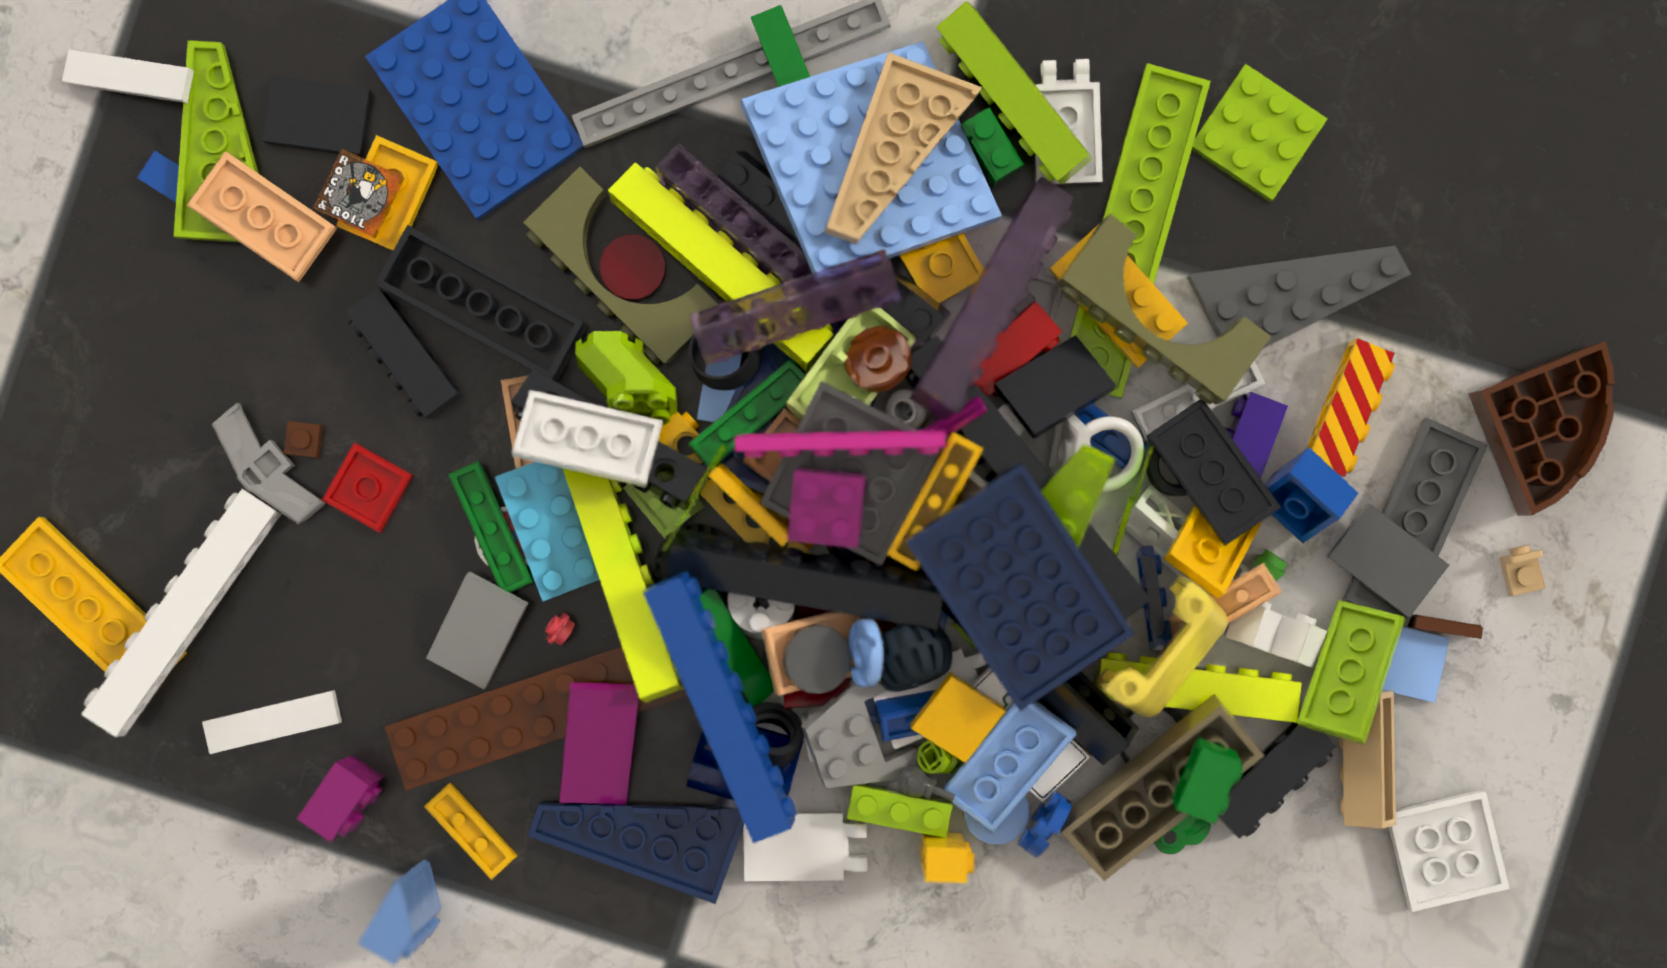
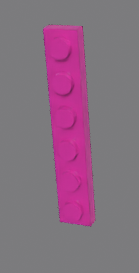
[735,430,946,457]

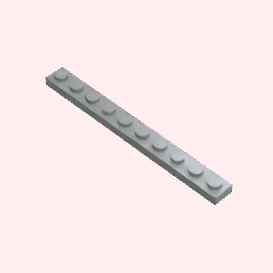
[572,0,891,149]

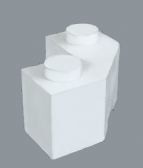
[1225,602,1327,668]

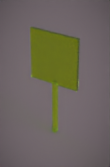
[662,444,727,553]
[1112,445,1154,556]

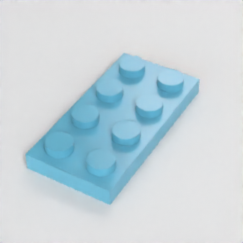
[495,462,600,601]

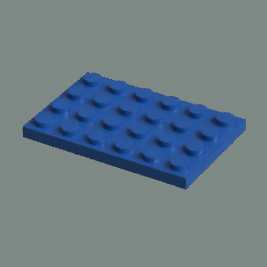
[365,0,585,220]

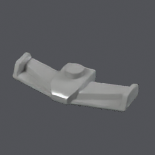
[212,403,326,524]

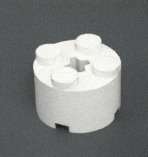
[727,593,797,640]

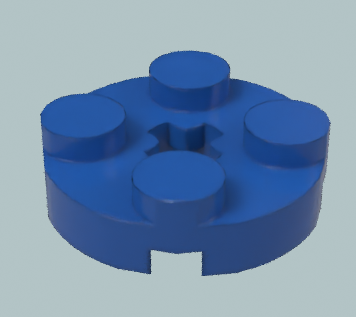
[1018,791,1072,858]

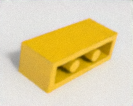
[920,832,974,883]

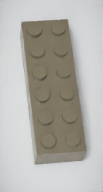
[1060,694,1264,881]

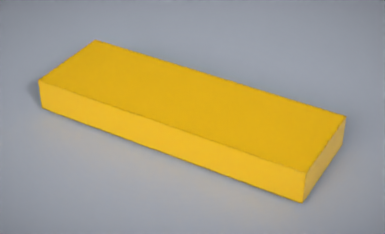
[708,463,789,547]
[424,783,518,880]

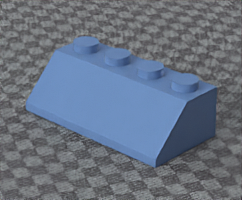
[358,859,441,965]

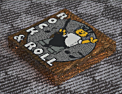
[313,149,404,238]

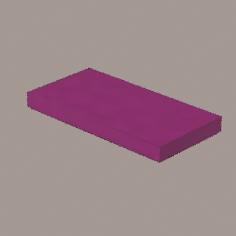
[559,682,639,804]

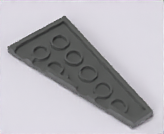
[1187,246,1411,349]

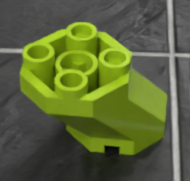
[575,331,677,425]

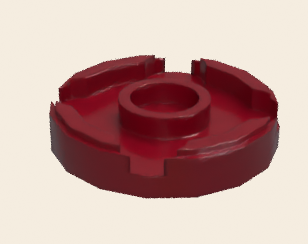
[600,234,666,301]

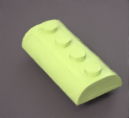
[786,296,917,420]

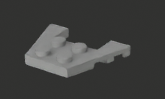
[801,680,925,789]

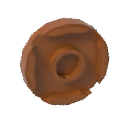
[845,326,912,392]

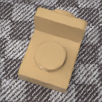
[1499,545,1545,596]

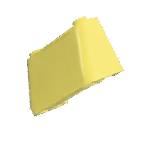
[1096,576,1228,717]

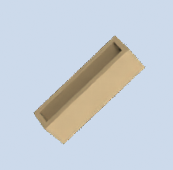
[1339,690,1396,829]

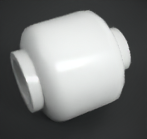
[885,388,932,429]

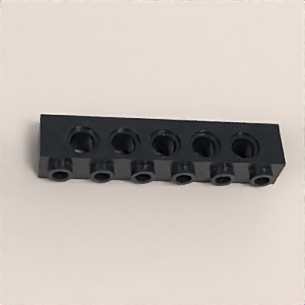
[511,369,707,512]

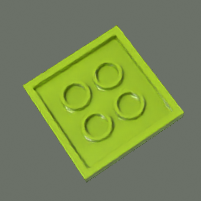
[1192,64,1328,202]

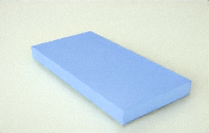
[942,701,1076,833]

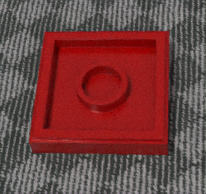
[322,443,414,533]

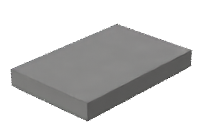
[426,572,528,689]

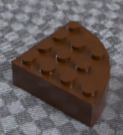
[1468,341,1615,516]

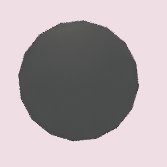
[782,625,851,694]

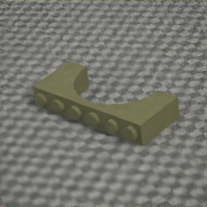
[523,167,723,366]
[1056,214,1272,405]

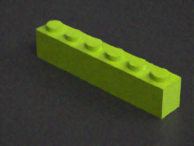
[936,1,1094,184]

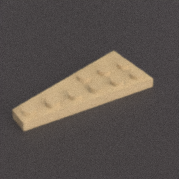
[824,52,982,245]

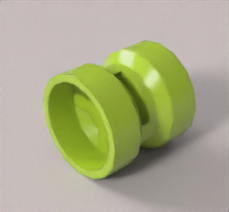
[917,740,962,774]

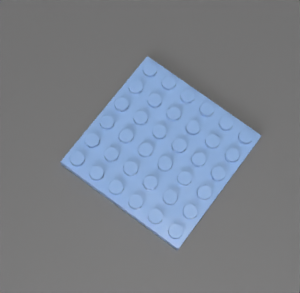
[740,41,1002,283]

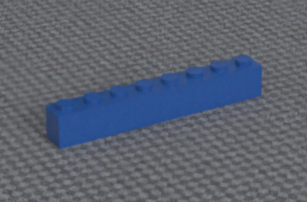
[643,571,797,843]

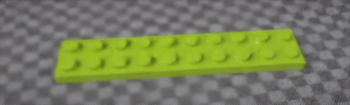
[1069,63,1211,399]

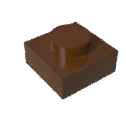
[283,421,324,458]

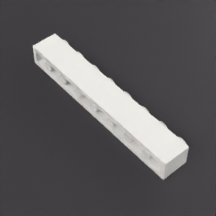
[81,489,282,737]

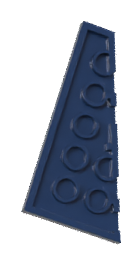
[527,802,744,904]

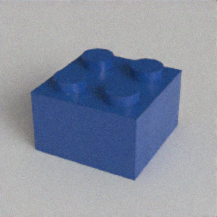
[1265,447,1359,543]

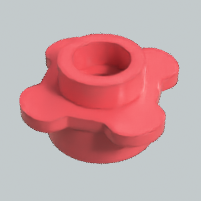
[545,612,575,645]

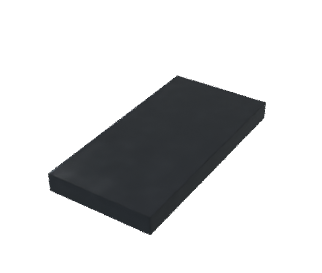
[1146,399,1281,546]

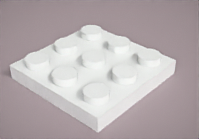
[1389,789,1510,912]

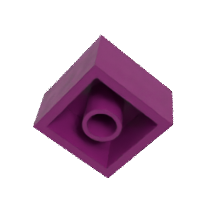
[788,467,867,548]
[297,755,385,842]

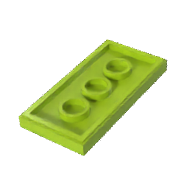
[1297,600,1405,745]

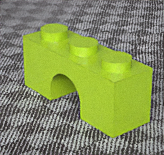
[847,783,953,838]

